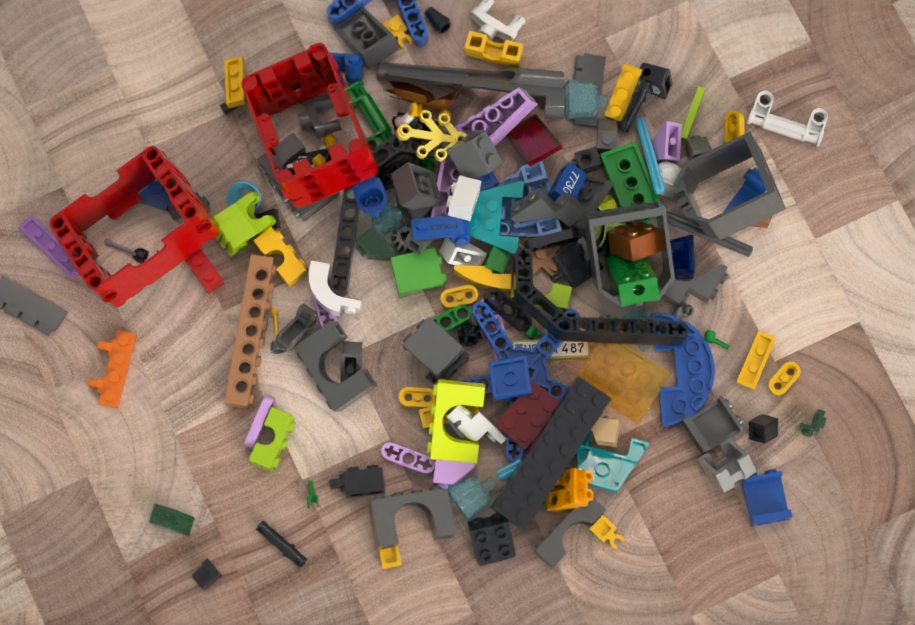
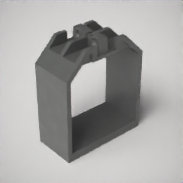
[673,132,786,240]
[583,201,675,307]

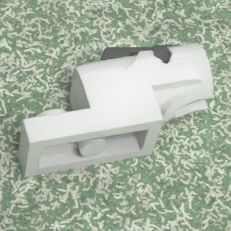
[445,405,506,444]

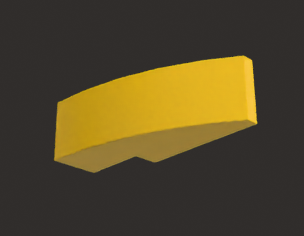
[454,265,511,294]

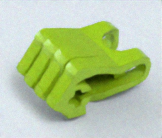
[212,192,276,257]

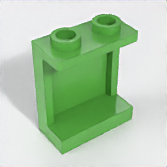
[391,248,447,298]

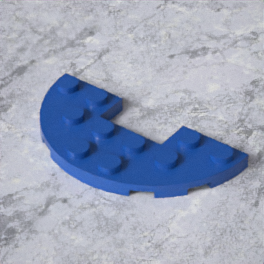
[650,312,715,427]

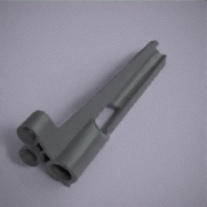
[377,62,565,119]

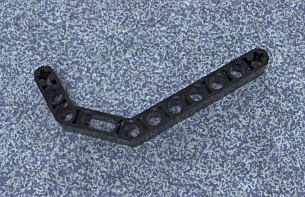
[330,134,444,297]
[512,247,689,346]

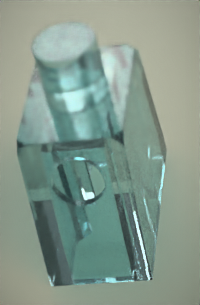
[564,80,609,120]
[448,476,497,522]

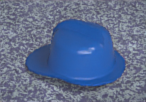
[353,176,387,217]

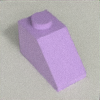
[652,121,682,163]
[433,459,475,490]

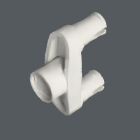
[470,0,525,41]

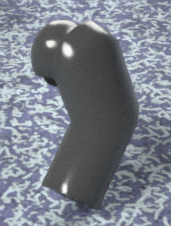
[672,304,694,319]

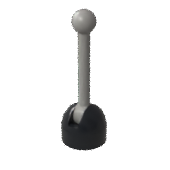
[105,238,149,264]

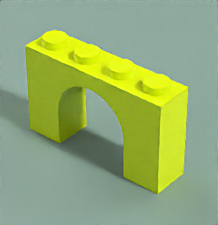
[427,379,485,464]

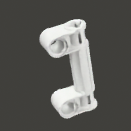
[747,91,828,147]

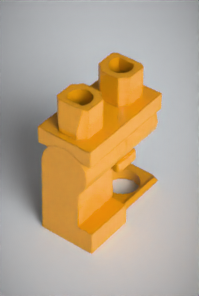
[547,468,593,513]

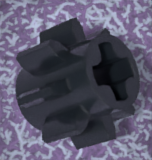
[457,322,482,347]

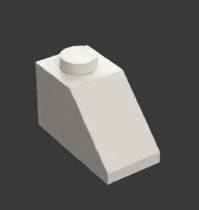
[439,237,487,266]

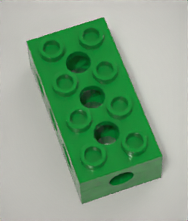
[600,141,660,225]
[604,253,660,307]

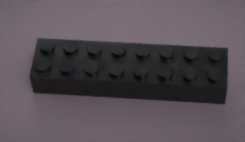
[490,376,612,530]

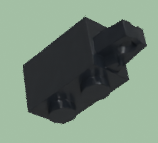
[329,465,385,498]

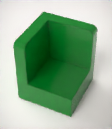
[485,246,511,274]

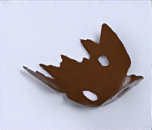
[384,81,463,111]

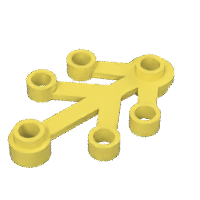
[396,110,467,162]

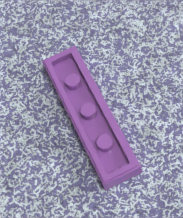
[18,215,78,280]

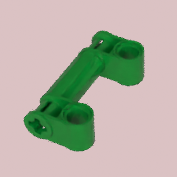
[347,80,399,158]

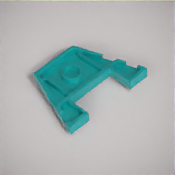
[468,181,525,255]
[576,432,649,493]

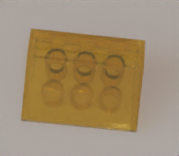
[576,343,672,424]

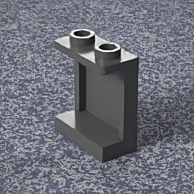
[403,317,464,379]
[681,396,744,456]

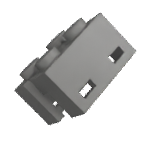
[698,438,756,493]

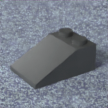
[334,7,399,70]

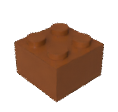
[608,220,664,262]

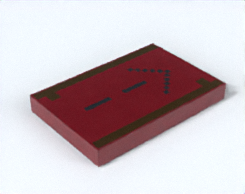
[505,114,563,166]

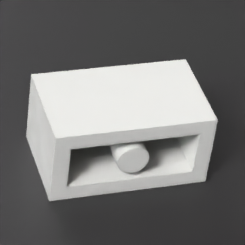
[446,175,481,221]

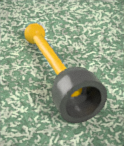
[271,308,286,354]

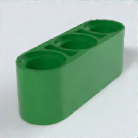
[432,304,471,334]

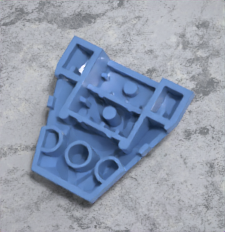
[490,160,562,237]

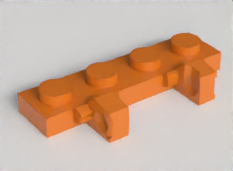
[87,330,137,409]

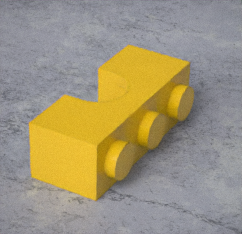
[465,31,524,68]
[253,227,307,288]

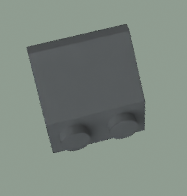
[446,130,503,179]
[391,162,442,210]

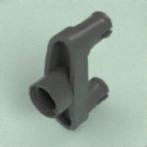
[298,96,342,138]

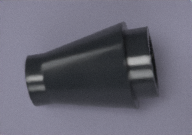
[425,7,451,34]

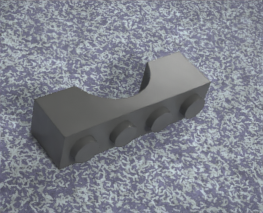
[535,498,606,569]

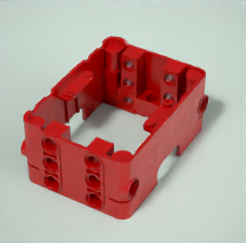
[241,43,378,208]
[49,146,219,307]

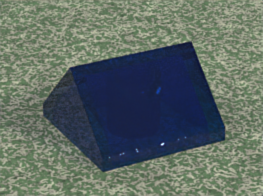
[663,235,695,280]

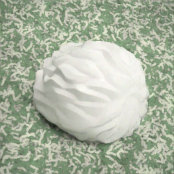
[649,161,681,198]

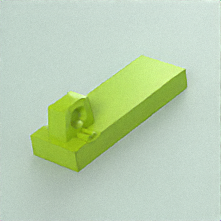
[674,86,706,144]

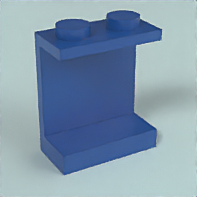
[742,469,792,527]

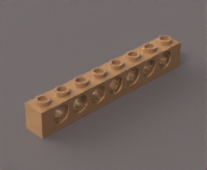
[224,254,278,410]

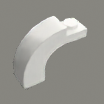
[309,261,362,317]

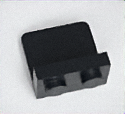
[467,513,516,566]

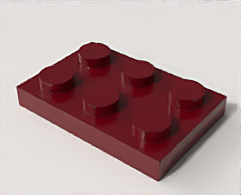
[495,380,559,450]

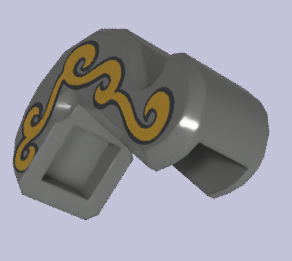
[276,304,318,350]

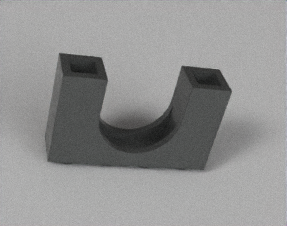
[257,133,340,222]
[295,321,377,411]
[368,486,456,550]

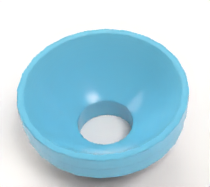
[227,180,261,212]

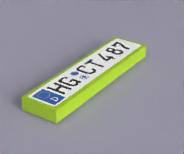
[512,340,590,360]

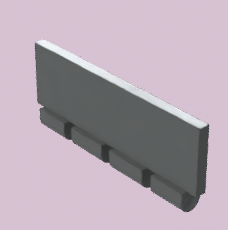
[568,53,606,128]
[0,276,68,336]

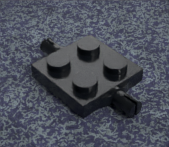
[550,237,604,289]

